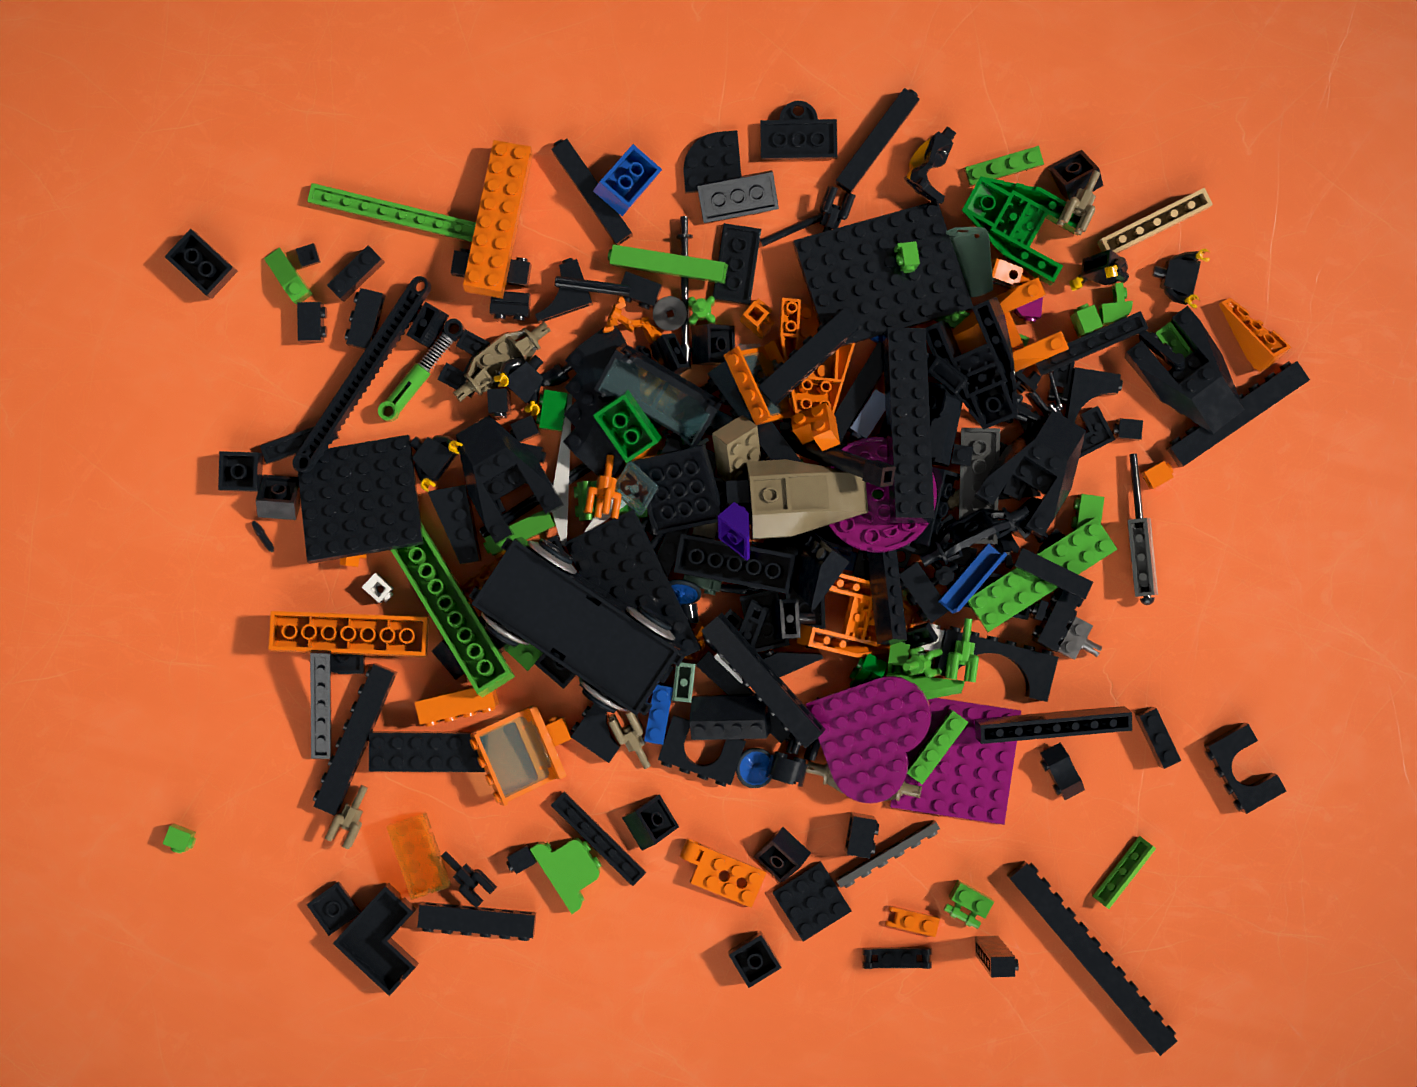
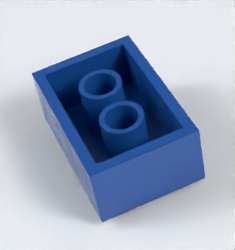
[593,144,662,216]

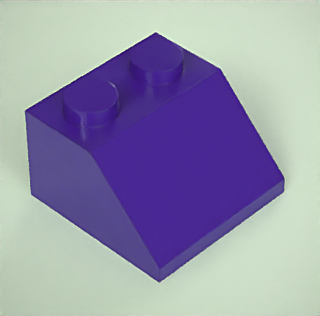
[718,502,750,560]

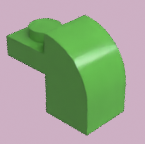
[1098,283,1133,325]

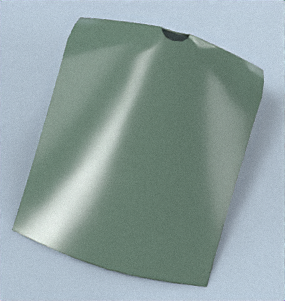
[946,227,993,298]

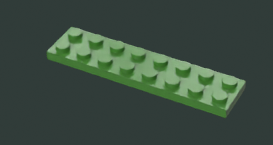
[968,517,1117,633]

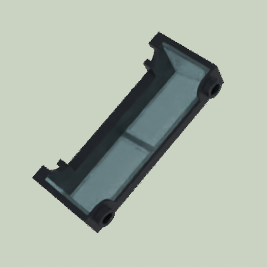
[594,343,724,448]

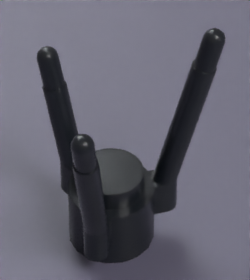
[1029,372,1064,416]

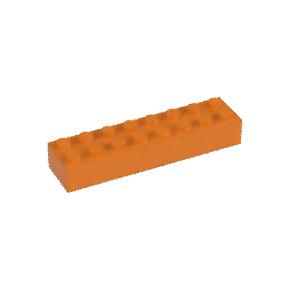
[463,140,532,299]
[268,611,429,657]

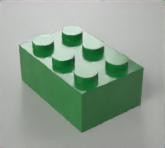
[593,390,662,463]

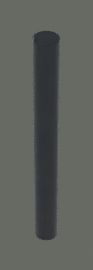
[760,212,823,247]

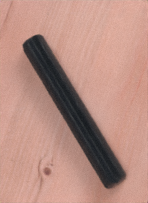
[555,276,631,296]

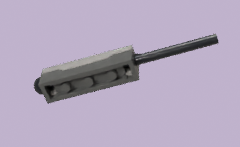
[1128,454,1158,605]

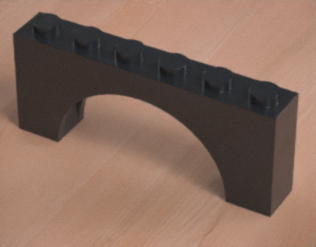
[934,626,1059,702]
[571,665,675,763]

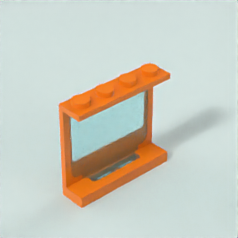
[724,339,796,425]
[470,705,567,806]

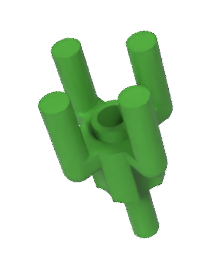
[688,296,716,326]
[945,618,979,683]
[903,647,943,678]

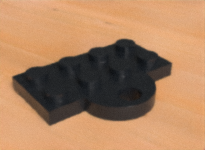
[760,101,838,160]

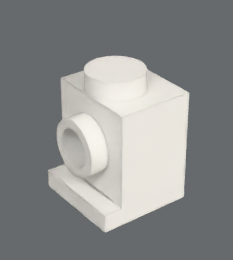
[362,573,394,603]

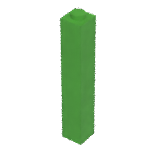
[608,245,728,284]

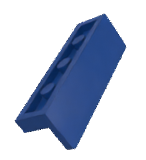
[938,543,1008,614]

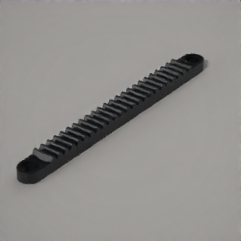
[293,276,431,474]

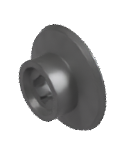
[653,296,687,331]

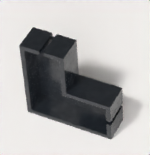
[333,883,419,996]

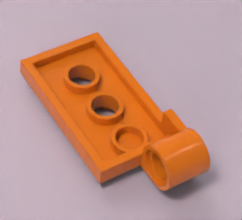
[679,838,767,908]

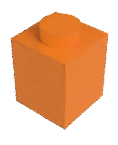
[1141,461,1174,489]
[545,715,572,747]

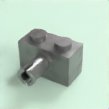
[1058,617,1102,660]

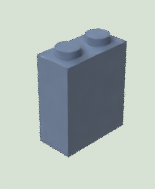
[849,390,886,441]

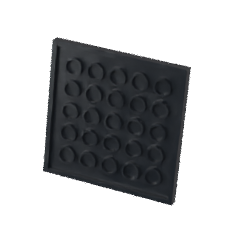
[298,435,424,564]

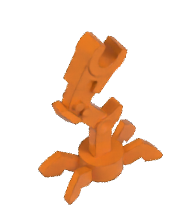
[603,296,662,344]

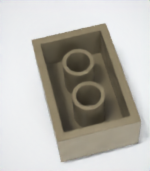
[712,415,761,482]

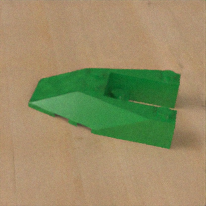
[961,176,1081,286]

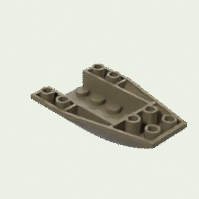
[746,459,868,539]

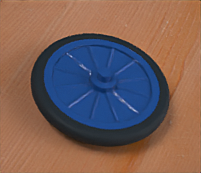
[670,580,701,605]
[736,748,773,788]

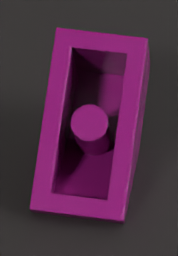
[1003,291,1043,322]

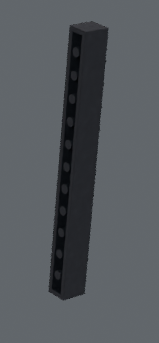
[1007,861,1178,1056]

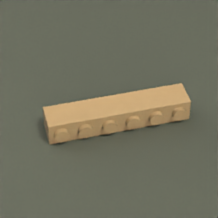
[1097,188,1213,254]

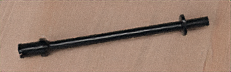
[676,216,693,370]

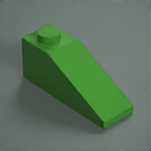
[264,247,313,304]

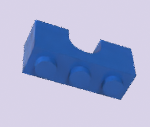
[644,684,674,745]

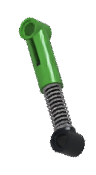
[378,319,465,422]

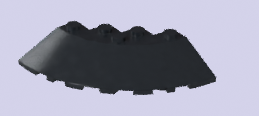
[563,326,642,478]

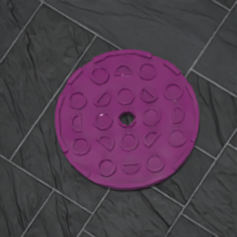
[827,437,937,552]

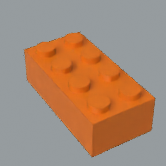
[414,687,499,727]

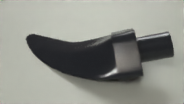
[540,363,573,386]

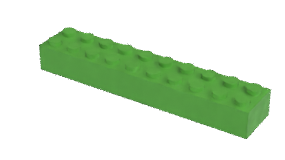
[391,523,515,698]

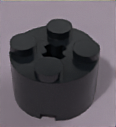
[765,751,808,787]

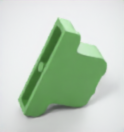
[530,838,602,914]

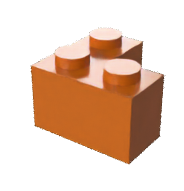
[791,402,840,451]

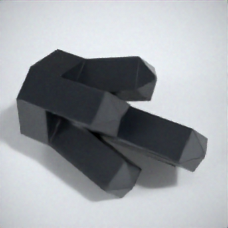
[994,532,1019,569]

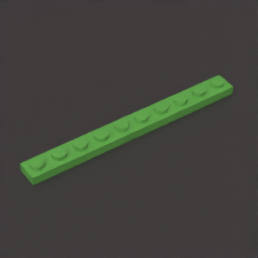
[307,183,476,242]

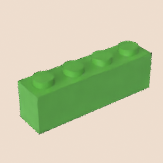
[907,709,969,785]

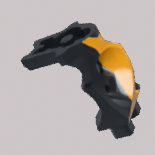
[904,126,956,206]

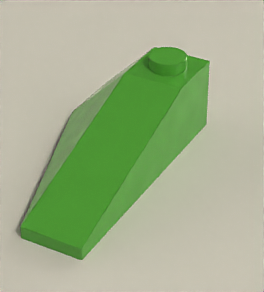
[886,673,965,699]

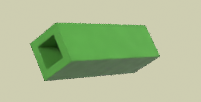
[483,510,556,556]

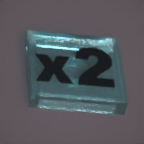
[615,461,659,516]

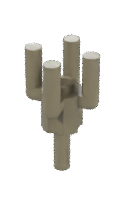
[1057,170,1101,235]
[608,710,651,769]
[325,785,368,849]

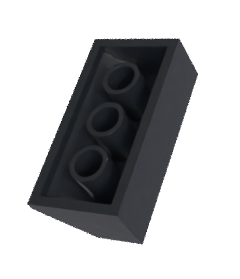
[689,694,772,740]

